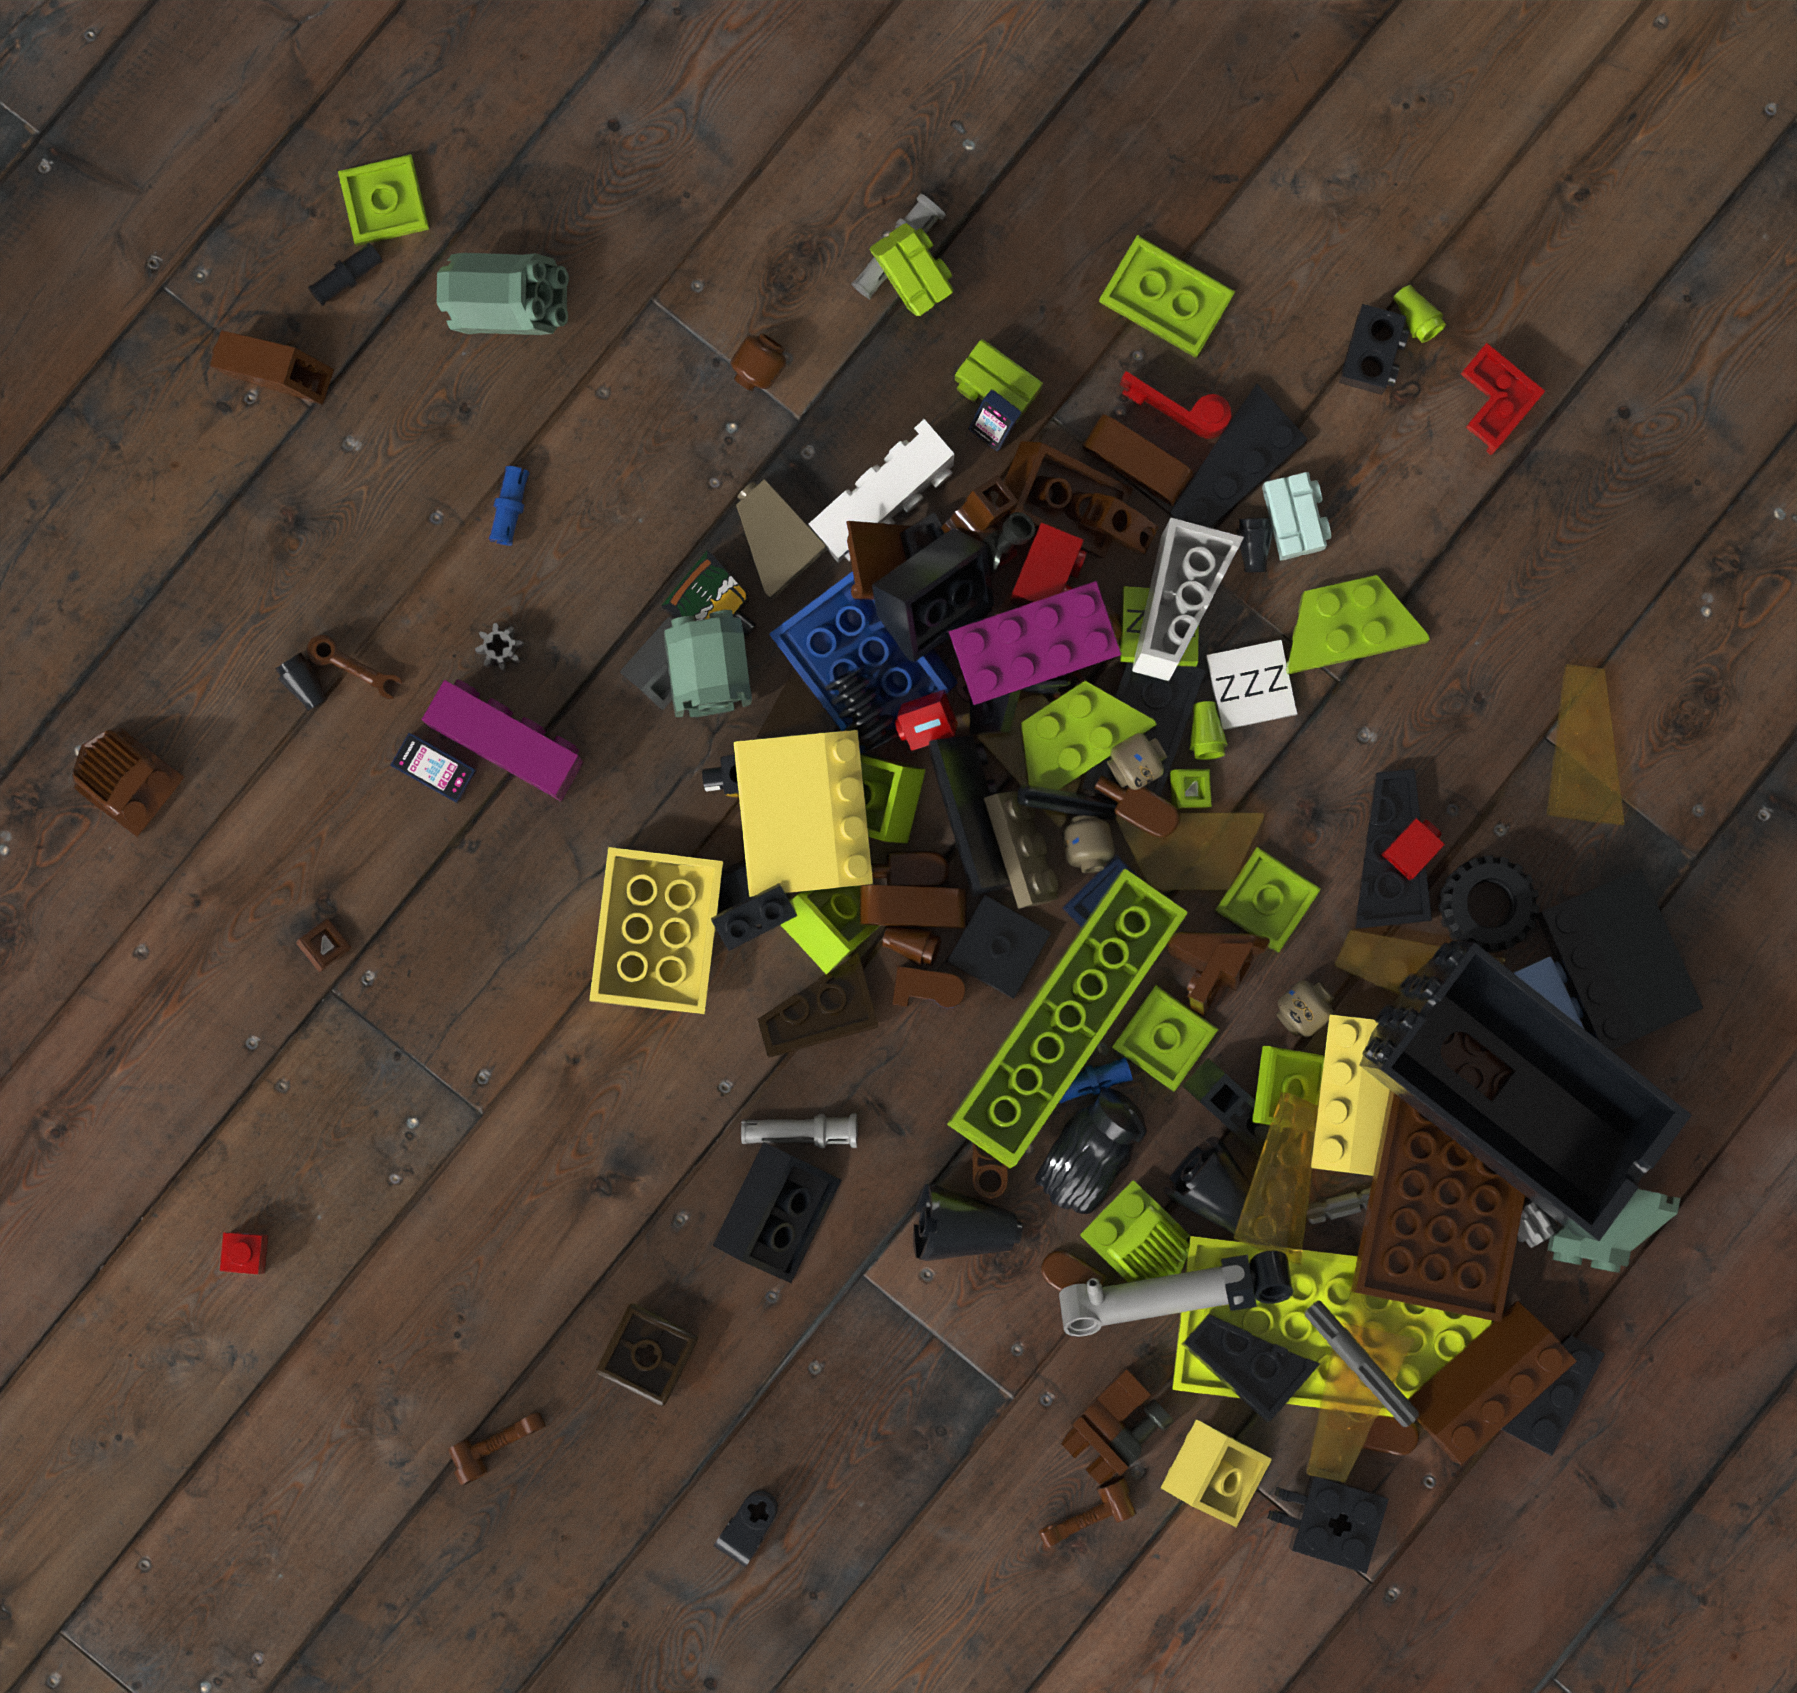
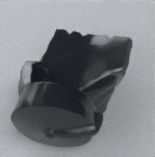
[1035,1089,1147,1214]

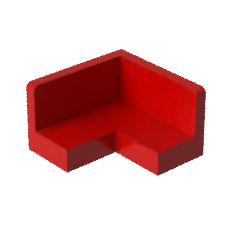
[1461,343,1545,456]

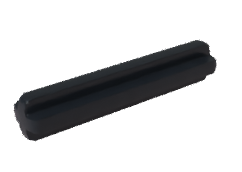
[1017,785,1118,820]

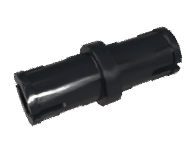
[308,242,383,306]

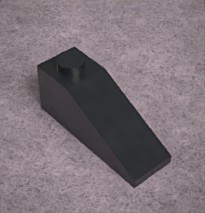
[1183,1058,1299,1169]

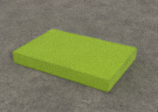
[1099,235,1235,358]

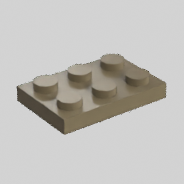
[984,791,1058,909]

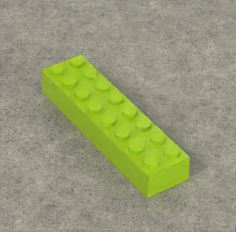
[947,869,1188,1168]

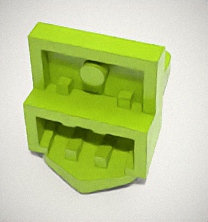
[1080,1180,1190,1282]

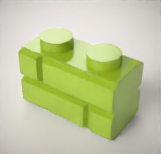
[869,223,953,316]
[955,339,1043,422]

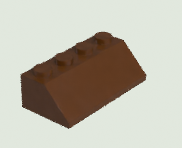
[1407,1301,1577,1465]

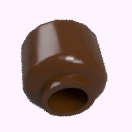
[730,333,787,391]

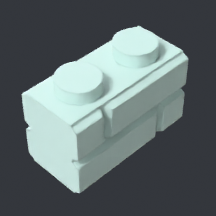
[1262,472,1331,560]

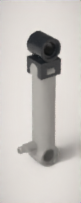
[1059,1250,1294,1337]

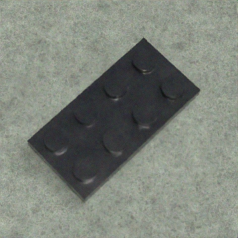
[1082,662,1206,800]

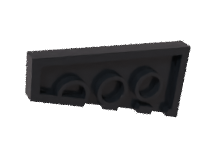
[1169,383,1308,528]
[1354,769,1432,929]

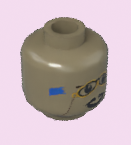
[1107,733,1167,790]
[1062,815,1115,873]
[1276,980,1334,1037]

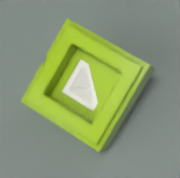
[1170,769,1212,809]

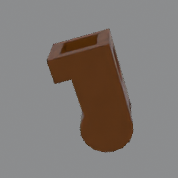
[1080,493,1159,555]
[892,966,965,1008]

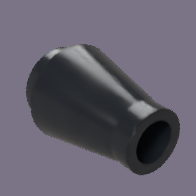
[1236,518,1273,573]
[275,652,327,711]

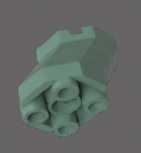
[437,253,569,335]
[664,610,752,717]
[1547,1189,1680,1273]

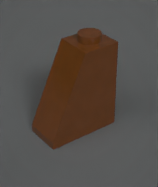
[210,330,334,405]

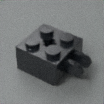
[1267,1473,1389,1574]

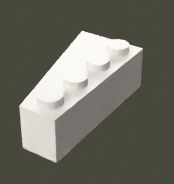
[808,419,954,563]
[1132,518,1244,681]

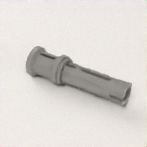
[851,194,946,299]
[741,1113,858,1148]

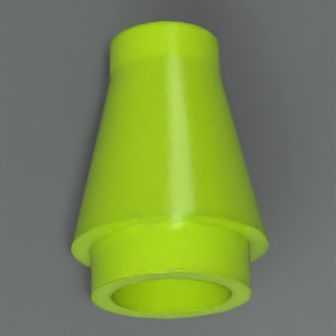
[1393,285,1446,343]
[1190,701,1228,760]

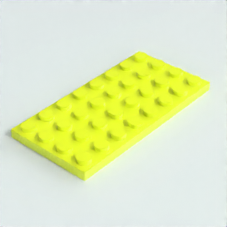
[1172,1236,1492,1417]

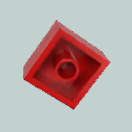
[1011,523,1087,607]

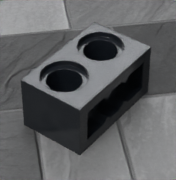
[1339,304,1410,395]

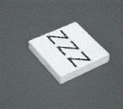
[1206,640,1297,730]

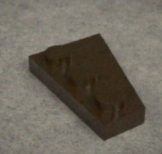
[756,668,837,739]
[757,952,879,1058]

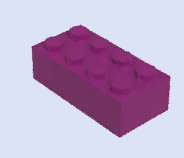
[949,581,1122,705]
[421,679,584,801]

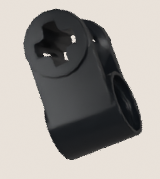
[713,1490,778,1567]

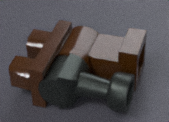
[941,475,1035,576]
[1060,1368,1175,1485]

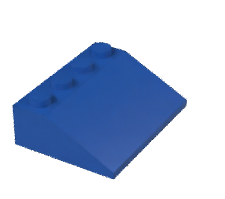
[769,571,958,753]

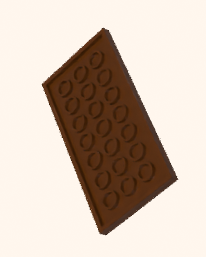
[1351,1032,1525,1322]

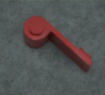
[1120,371,1231,439]

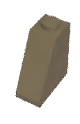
[736,479,827,602]

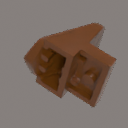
[72,727,185,837]
[1167,932,1270,1017]

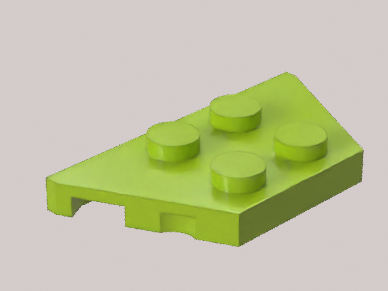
[1286,575,1430,675]
[1021,681,1157,790]

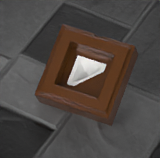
[296,918,352,973]

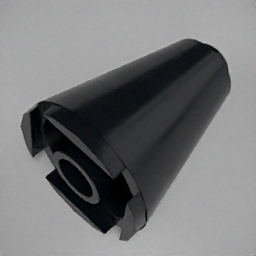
[1164,1137,1271,1240]
[913,1184,1022,1261]

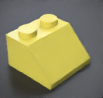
[1161,1419,1272,1527]

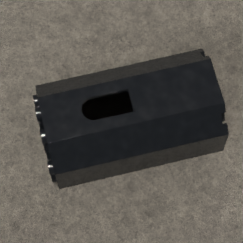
[1359,941,1692,1241]

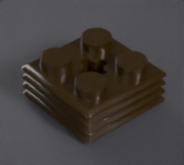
[596,1304,698,1406]

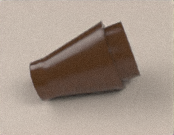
[882,926,942,967]

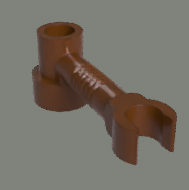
[306,635,402,699]
[447,1412,546,1486]
[1038,1476,1137,1548]

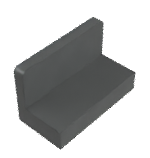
[620,617,673,710]

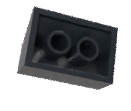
[872,528,994,662]
[713,1142,842,1283]

